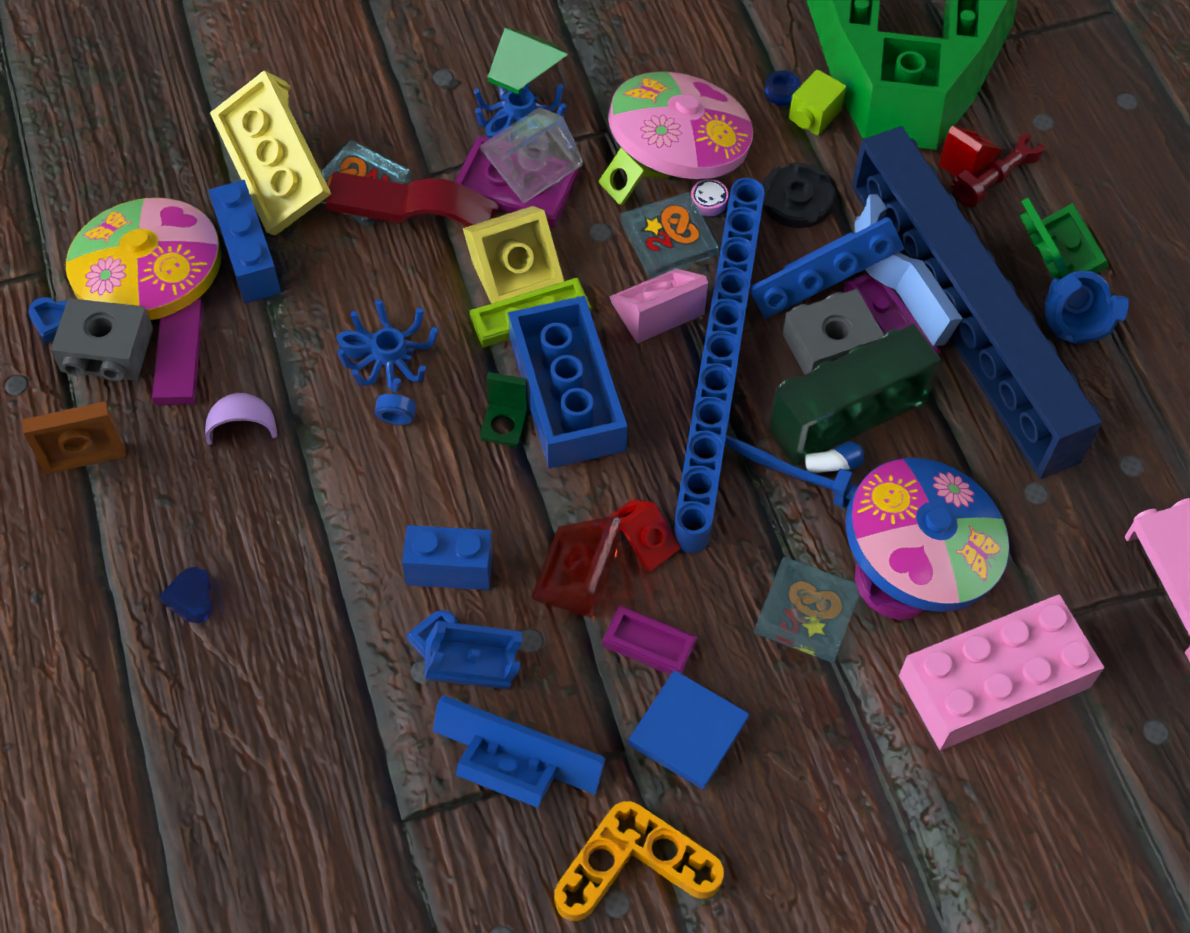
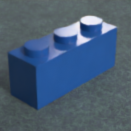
[208,179,281,304]

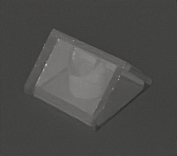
[480,107,583,204]

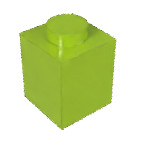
[789,69,847,136]

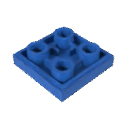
[628,670,749,790]

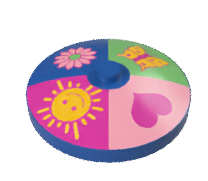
[846,458,1009,612]

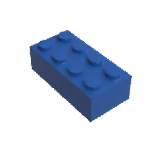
[508,296,627,469]

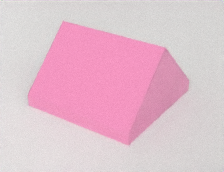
[610,269,708,344]

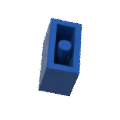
[402,525,493,590]

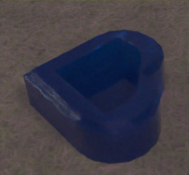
[158,567,213,623]

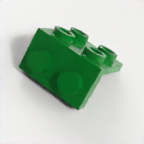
[1019,197,1109,279]

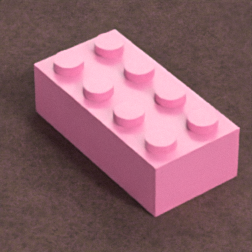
[899,594,1104,751]

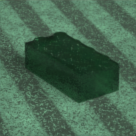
[768,324,941,466]

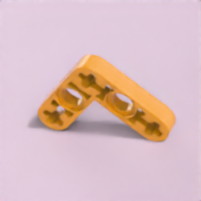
[555,801,724,921]

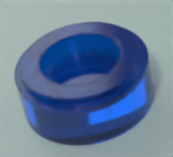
[765,70,801,106]

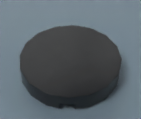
[763,162,836,228]

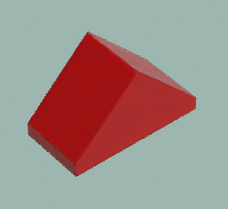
[939,125,1002,177]

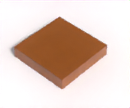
[21,401,127,474]

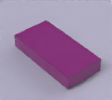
[602,605,697,675]

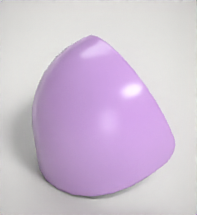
[205,393,277,445]

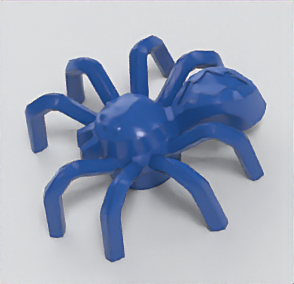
[473,82,566,146]
[336,299,438,393]

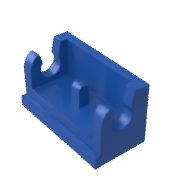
[424,621,522,689]

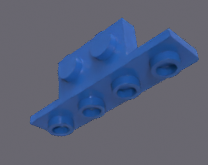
[749,217,904,319]
[433,696,605,808]

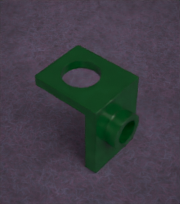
[480,372,528,447]

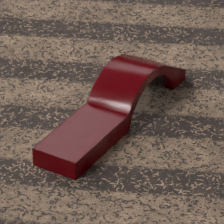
[326,171,499,227]

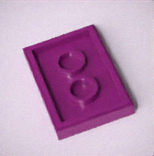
[455,135,580,227]

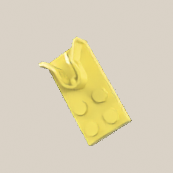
[210,70,331,236]

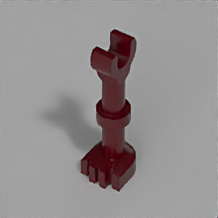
[951,133,1045,207]

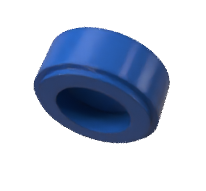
[374,394,416,425]

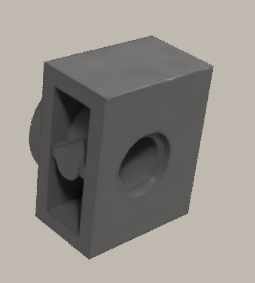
[782,289,885,383]
[51,298,153,381]

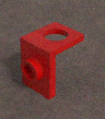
[602,499,681,571]

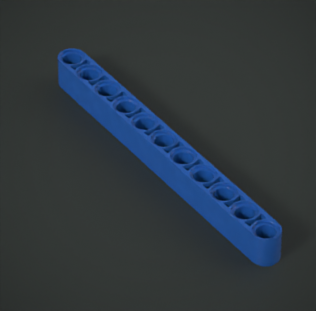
[673,178,764,553]

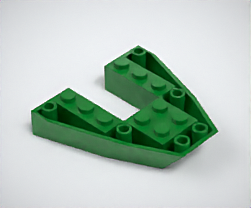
[807,0,1017,150]

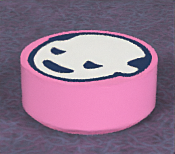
[690,179,728,217]

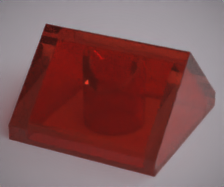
[531,516,621,618]

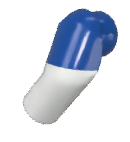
[806,441,864,473]

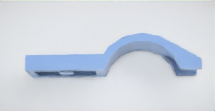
[855,194,962,346]

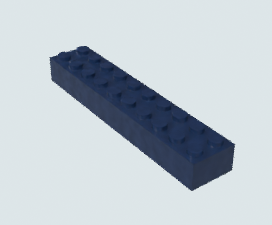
[851,126,1102,479]

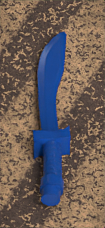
[719,434,859,508]

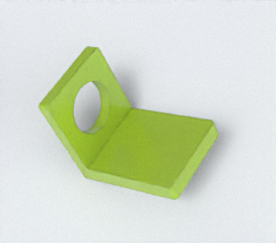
[599,147,670,205]

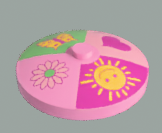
[609,72,753,179]

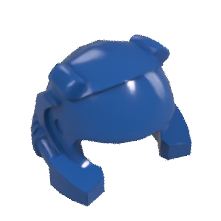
[1044,271,1129,344]

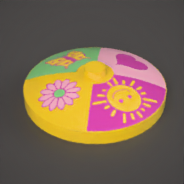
[66,198,222,320]

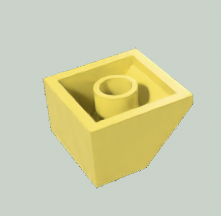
[462,206,564,304]

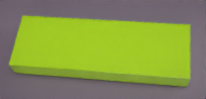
[469,277,591,348]

